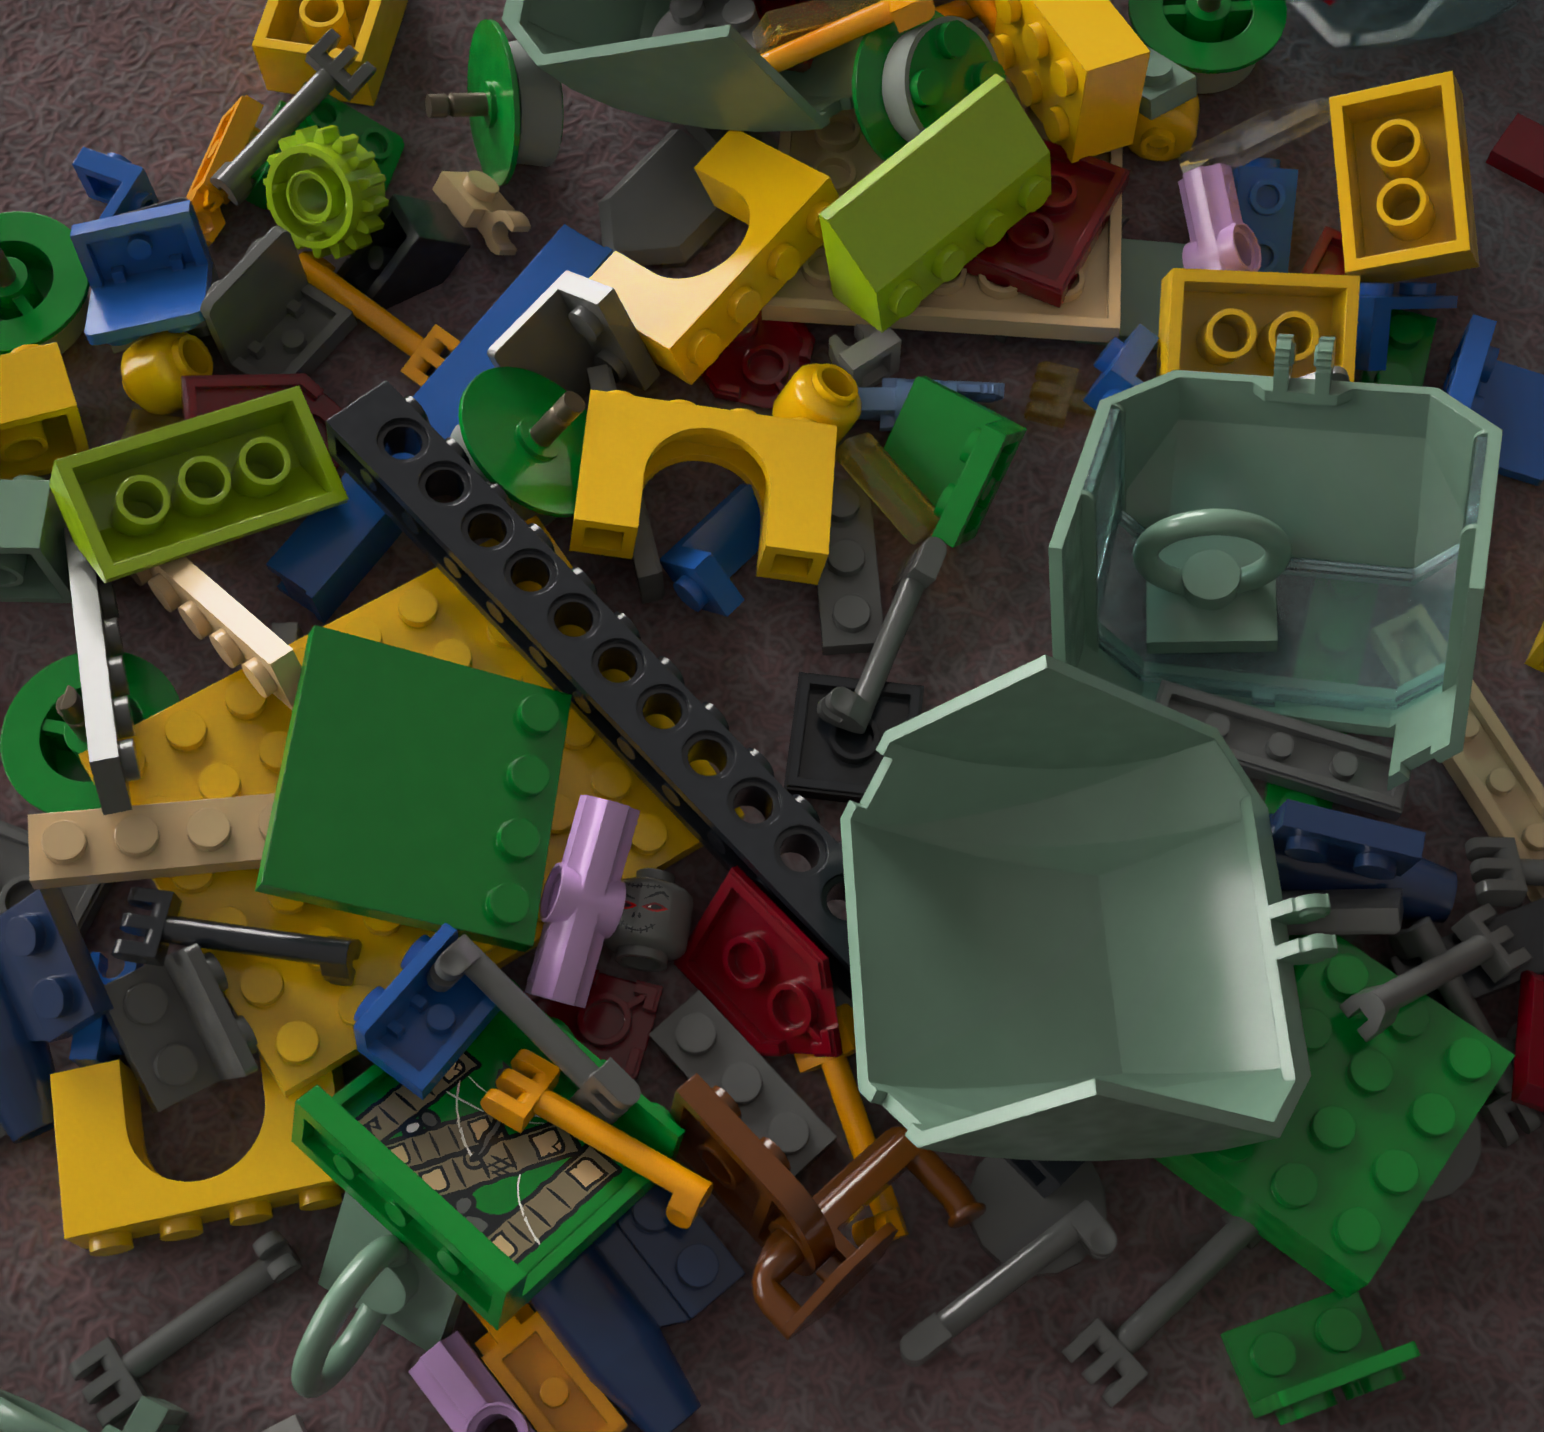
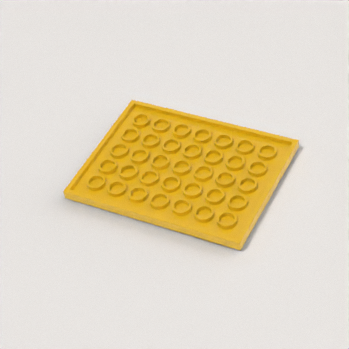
[78,515,745,1098]

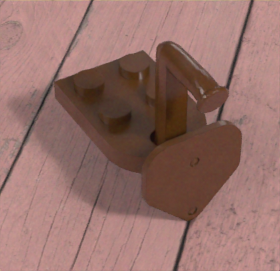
[670,1073,986,1341]

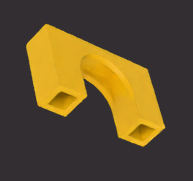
[589,130,839,385]
[569,389,837,585]
[50,1055,345,1256]

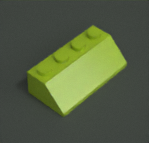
[819,73,1052,333]
[49,386,349,583]

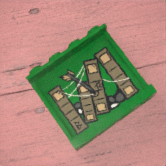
[291,978,685,1330]

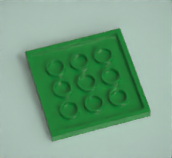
[255,625,572,952]

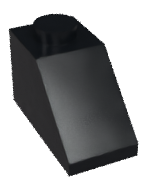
[336,194,471,310]

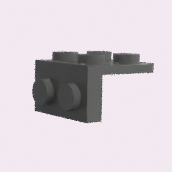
[200,226,358,376]

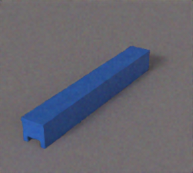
[266,224,613,624]

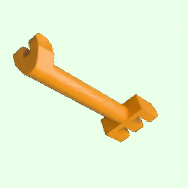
[760,0,935,73]
[299,251,460,387]
[794,1003,909,1247]
[480,1049,713,1229]

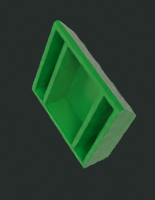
[1154,935,1515,1299]

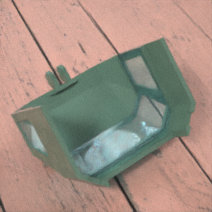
[1048,333,1503,791]

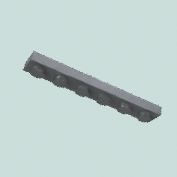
[64,526,141,815]

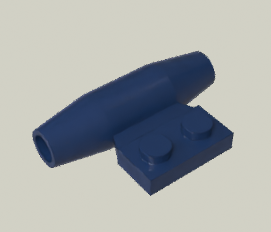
[1269,799,1457,923]
[0,887,114,1144]
[529,1184,746,1432]

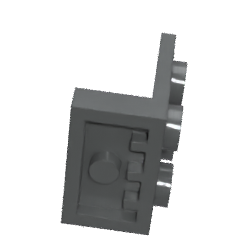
[487,270,661,399]
[104,943,258,1113]

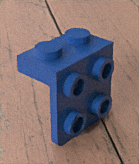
[70,200,213,346]

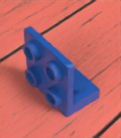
[1441,314,1544,486]

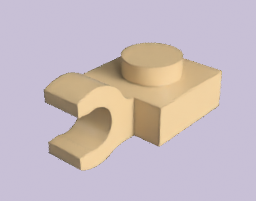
[432,170,531,255]

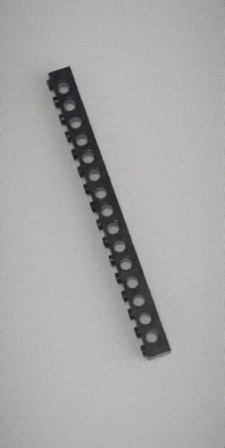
[326,380,1085,1199]

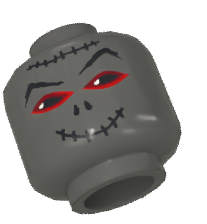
[603,868,694,972]

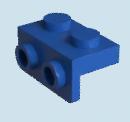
[353,923,500,1100]

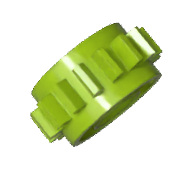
[263,125,389,259]

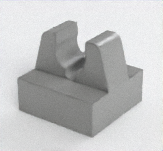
[829,324,902,387]

